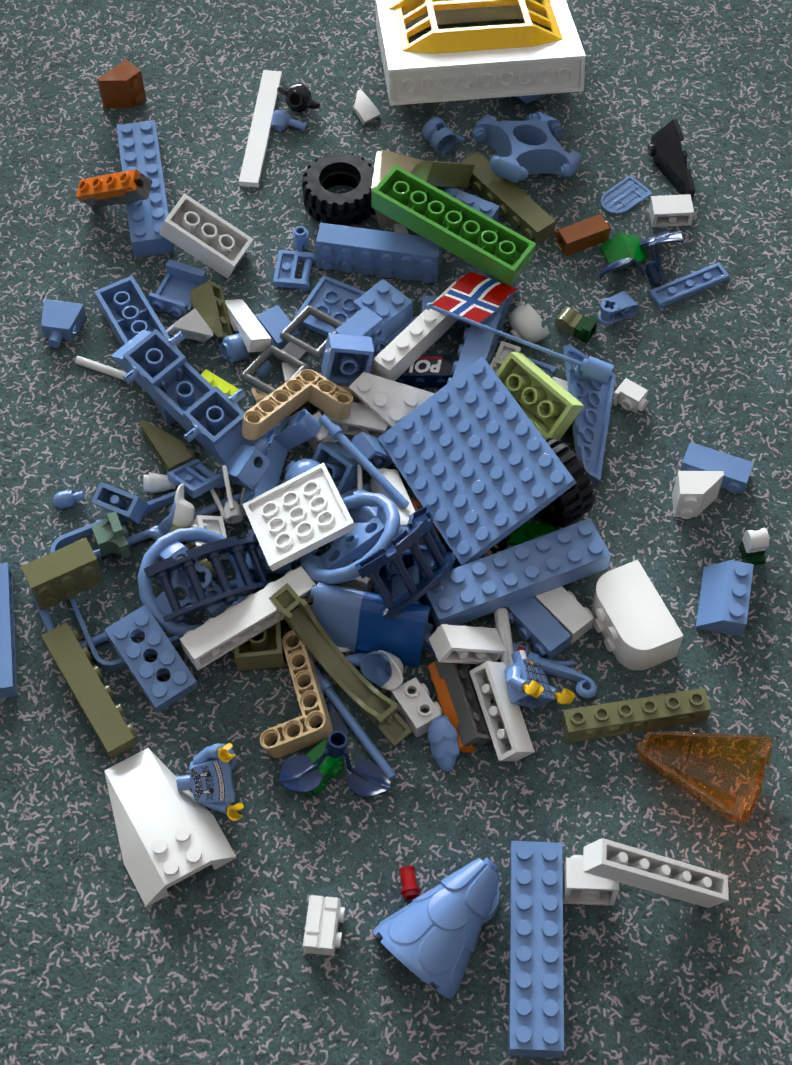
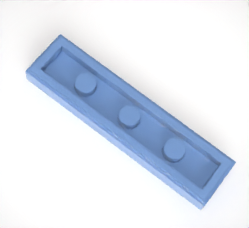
[648,262,730,309]

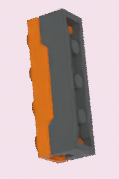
[76,169,153,208]
[428,659,492,753]

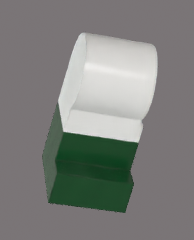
[739,528,769,565]

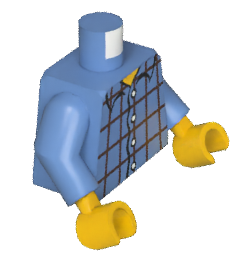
[504,650,575,709]

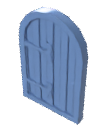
[600,175,653,215]

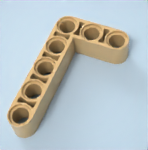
[241,369,353,440]
[260,630,333,758]

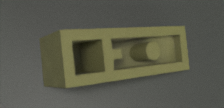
[190,281,233,339]
[139,420,196,473]

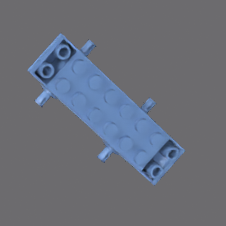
[111,329,258,465]

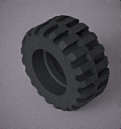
[302,152,375,226]
[537,438,595,527]

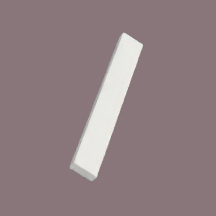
[239,70,282,188]

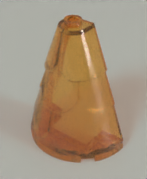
[636,732,773,826]

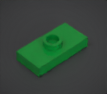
[509,523,555,546]

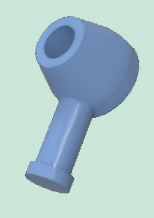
[271,110,308,132]

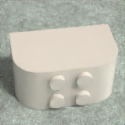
[592,560,684,670]

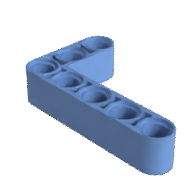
[241,409,322,506]

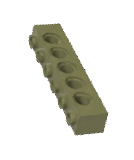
[561,688,711,743]

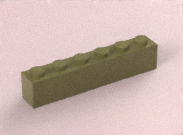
[460,151,556,245]
[41,622,137,760]

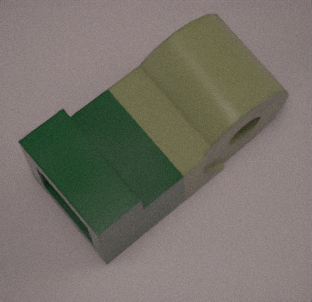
[555,308,598,343]

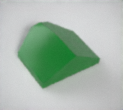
[600,233,648,267]

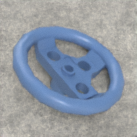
[299,492,401,585]
[137,527,249,637]

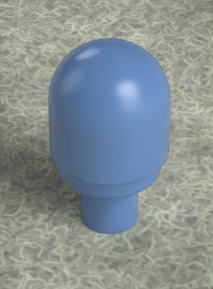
[53,490,85,509]

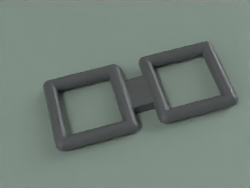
[240,305,343,395]

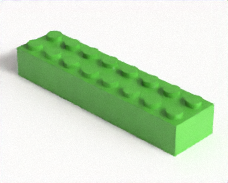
[371,165,536,286]

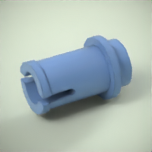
[292,226,309,251]

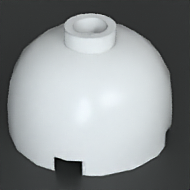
[510,301,550,343]

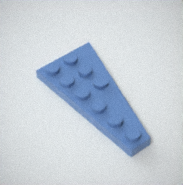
[563,344,616,483]

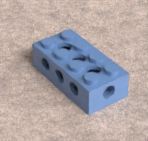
[104,605,197,713]

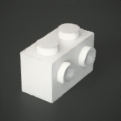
[391,677,443,737]

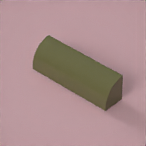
[411,161,475,188]

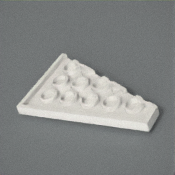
[348,372,435,428]

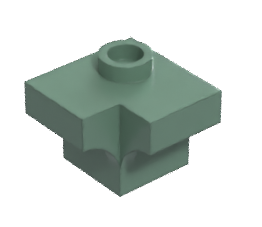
[91,511,131,559]

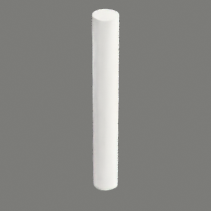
[75,356,134,383]

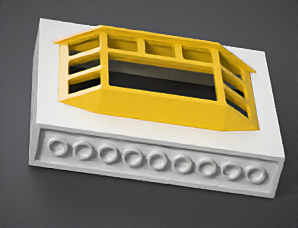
[375,0,586,106]

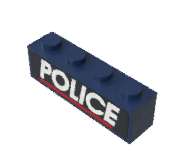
[369,355,452,389]

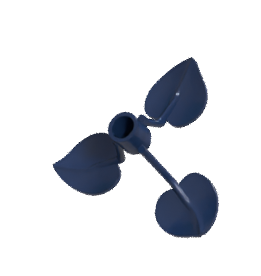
[599,230,683,285]
[278,702,391,798]

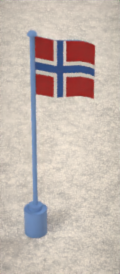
[426,272,614,385]

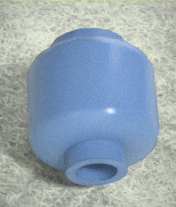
[220,333,251,363]

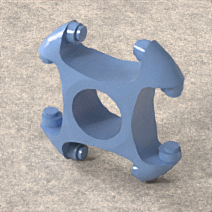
[472,111,582,183]

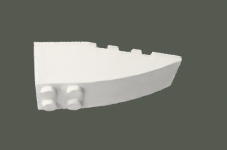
[104,748,237,907]

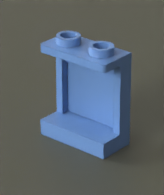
[148,259,208,318]

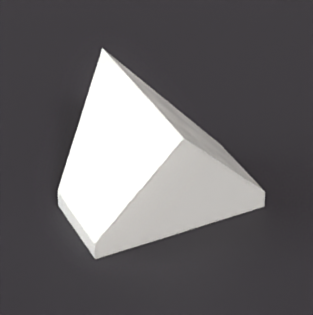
[166,308,213,342]

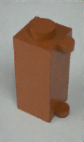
[554,214,611,256]

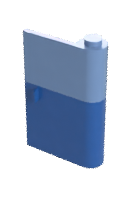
[310,582,430,668]

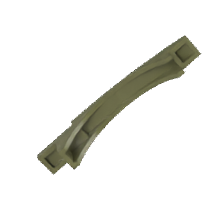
[269,583,413,748]

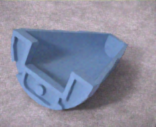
[373,857,501,1000]

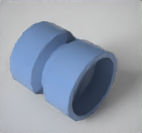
[422,117,457,154]

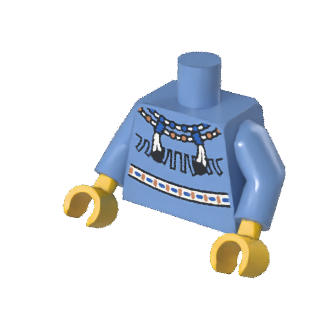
[176,743,244,821]

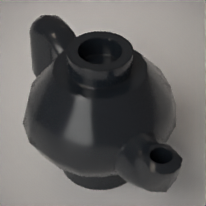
[277,83,320,112]

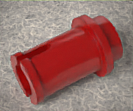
[399,865,421,901]

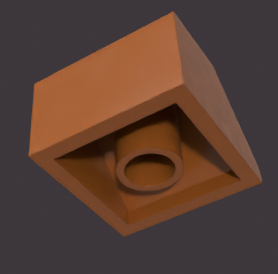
[97,59,146,109]

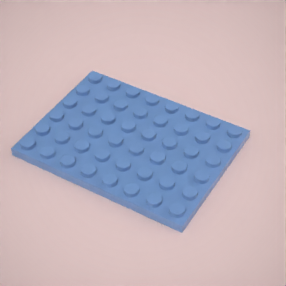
[378,356,577,565]

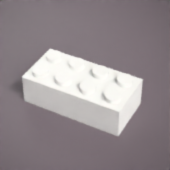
[159,193,253,279]

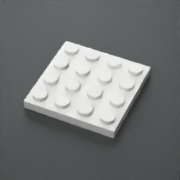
[242,463,356,571]

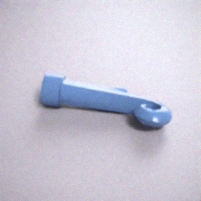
[527,651,597,698]

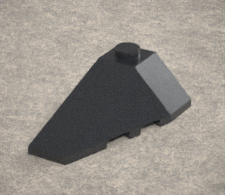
[648,119,695,202]

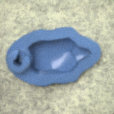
[427,715,459,771]

